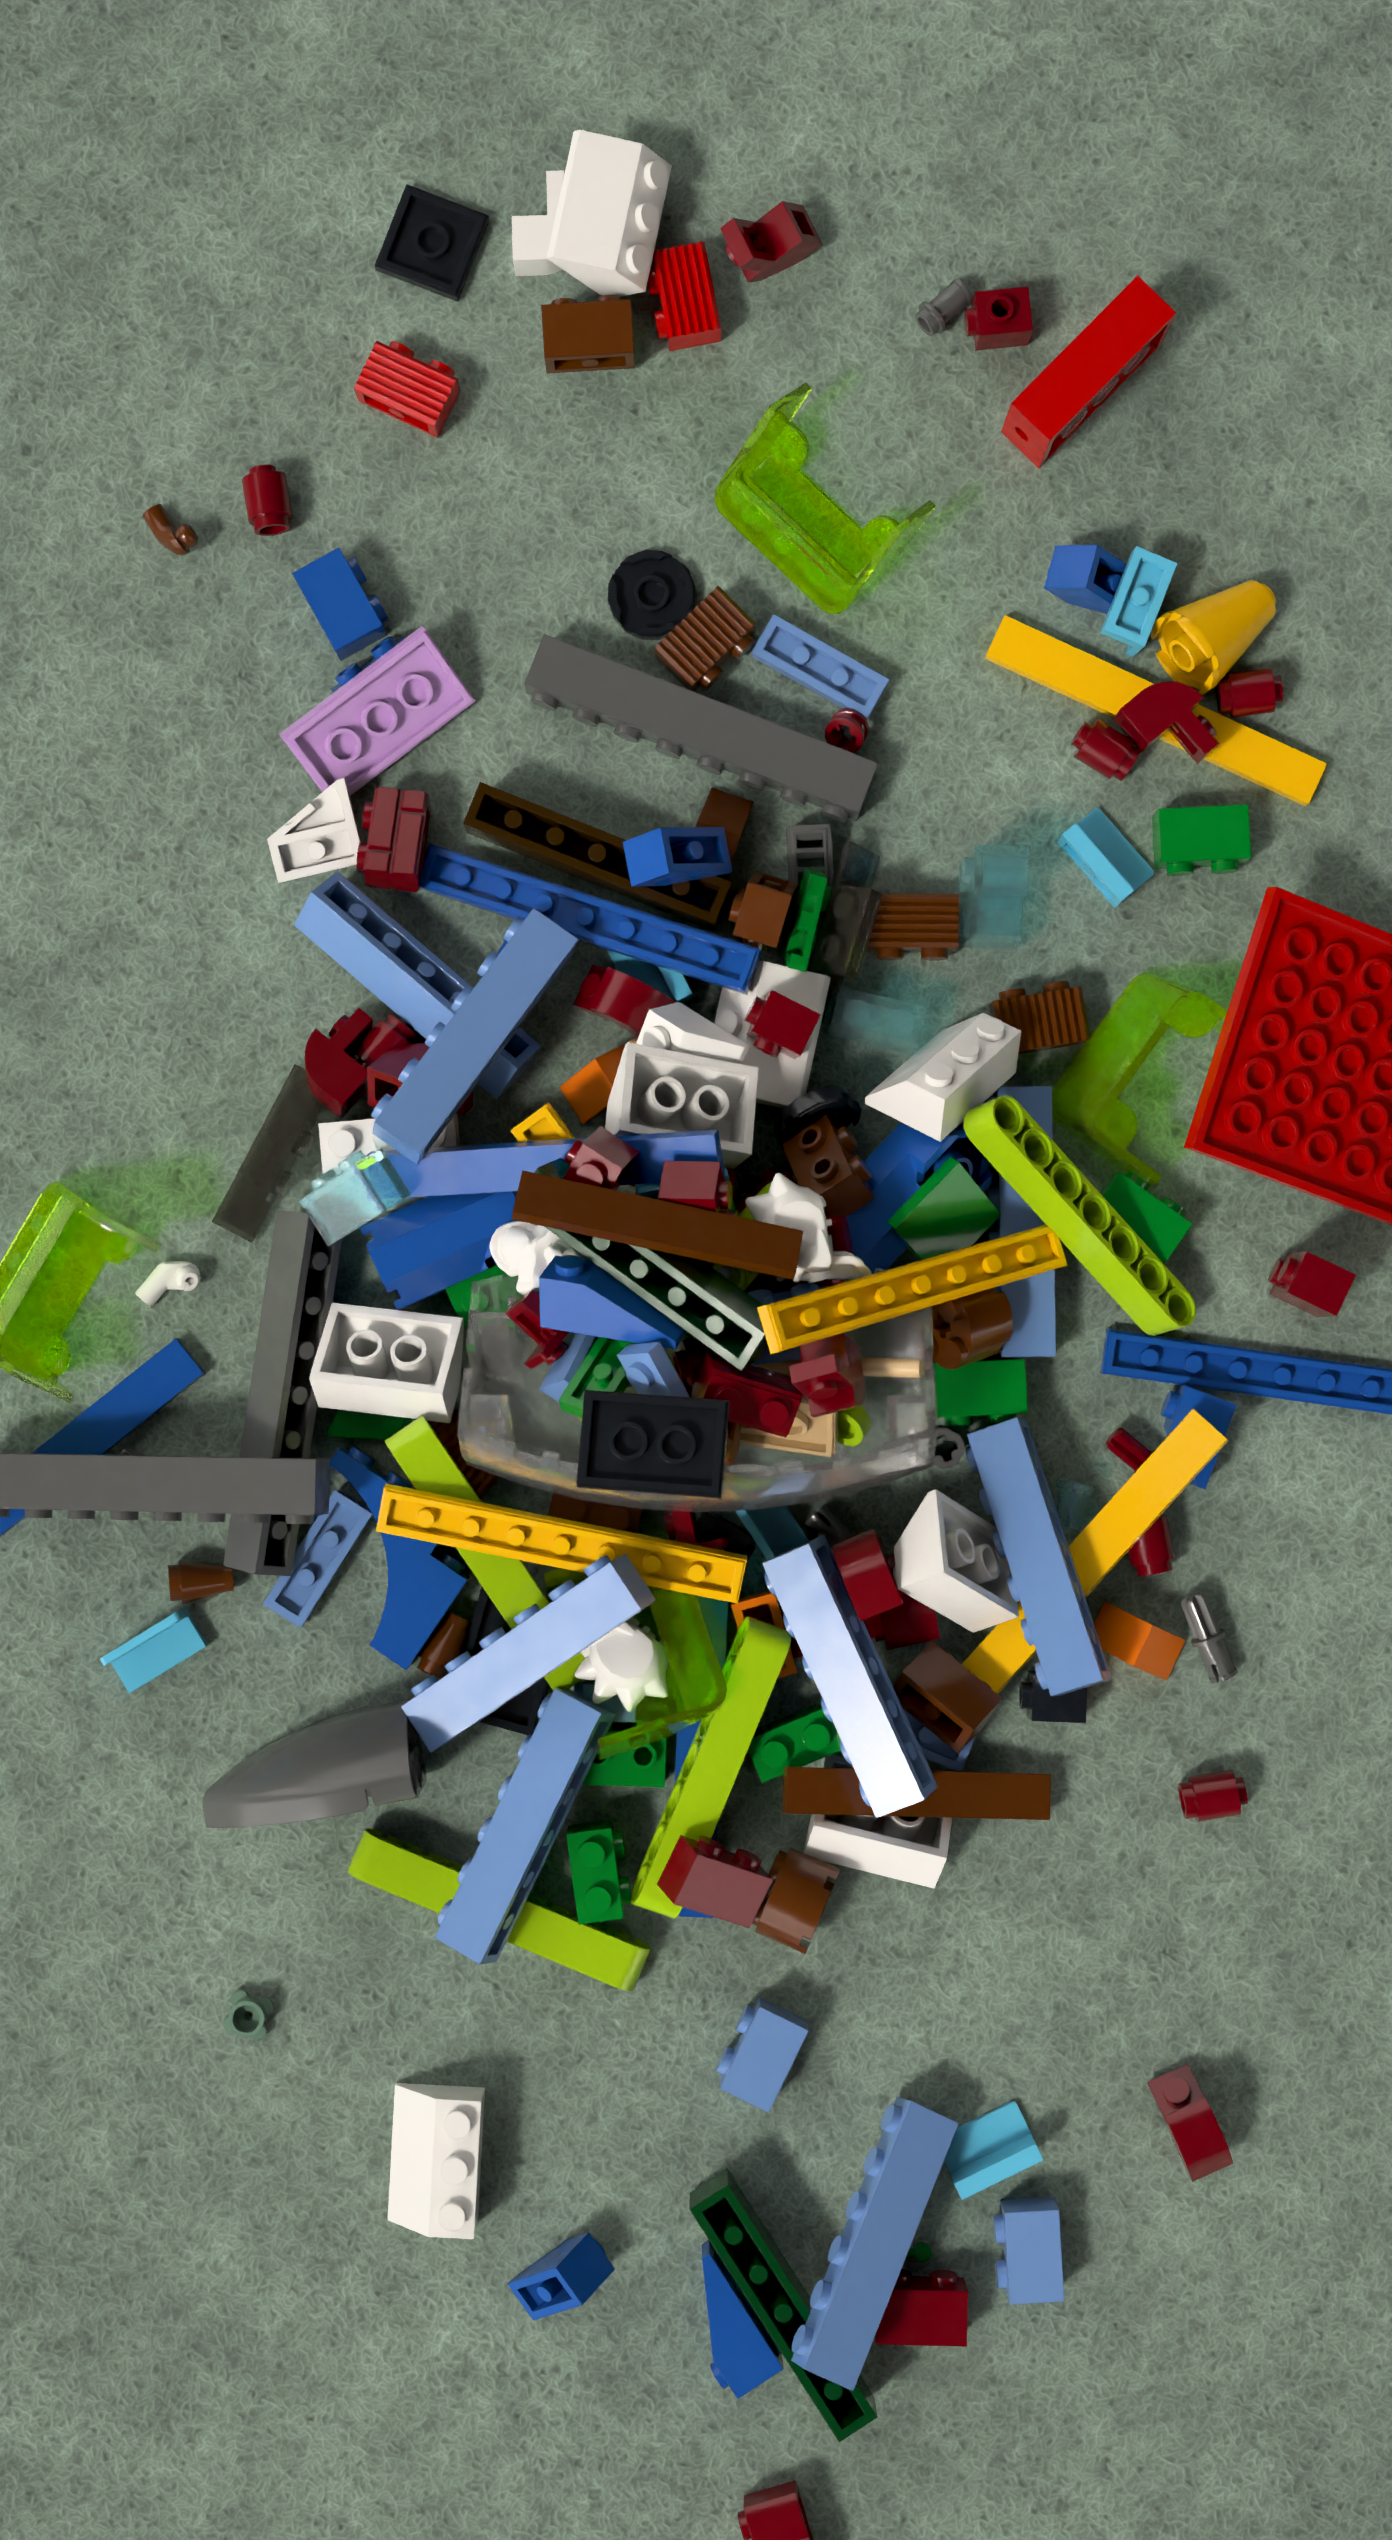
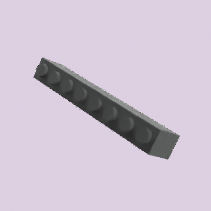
[524,634,878,823]
[223,1210,345,1576]
[0,1453,330,1524]

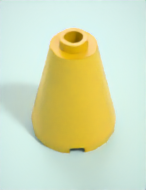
[1150,580,1276,695]

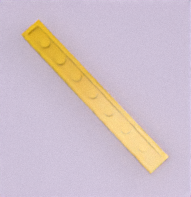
[984,615,1327,807]
[757,1225,1067,1354]
[961,1409,1229,1694]
[376,1484,747,1604]

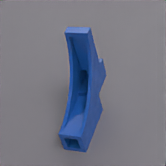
[330,1445,470,1670]

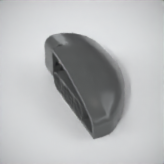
[202,1699,426,1828]

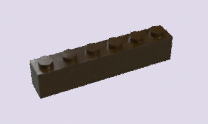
[463,782,732,932]

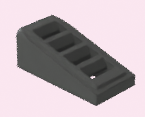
[786,824,835,918]

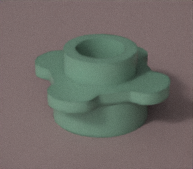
[223,1990,274,2041]

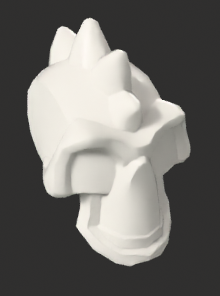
[745,1173,872,1284]
[489,1221,590,1295]
[575,1617,669,1712]

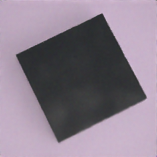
[374,184,490,302]

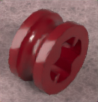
[825,708,869,753]

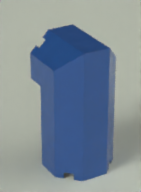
[847,1121,993,1274]
[360,1191,517,1310]

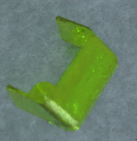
[714,382,936,614]
[1052,973,1227,1185]
[0,1182,161,1402]
[544,1538,727,1760]

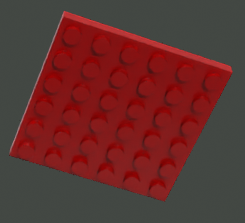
[1184,887,1392,1225]

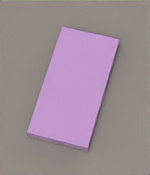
[279,626,476,796]

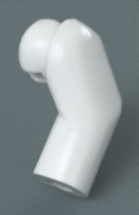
[135,1261,201,1307]

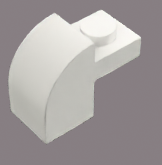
[512,170,564,276]

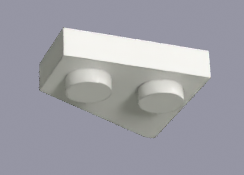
[267,777,361,883]

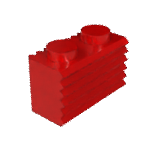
[647,241,722,351]
[354,341,461,438]

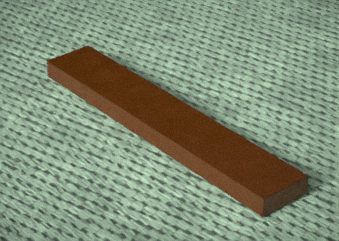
[512,1170,803,1280]
[783,1767,1051,1820]

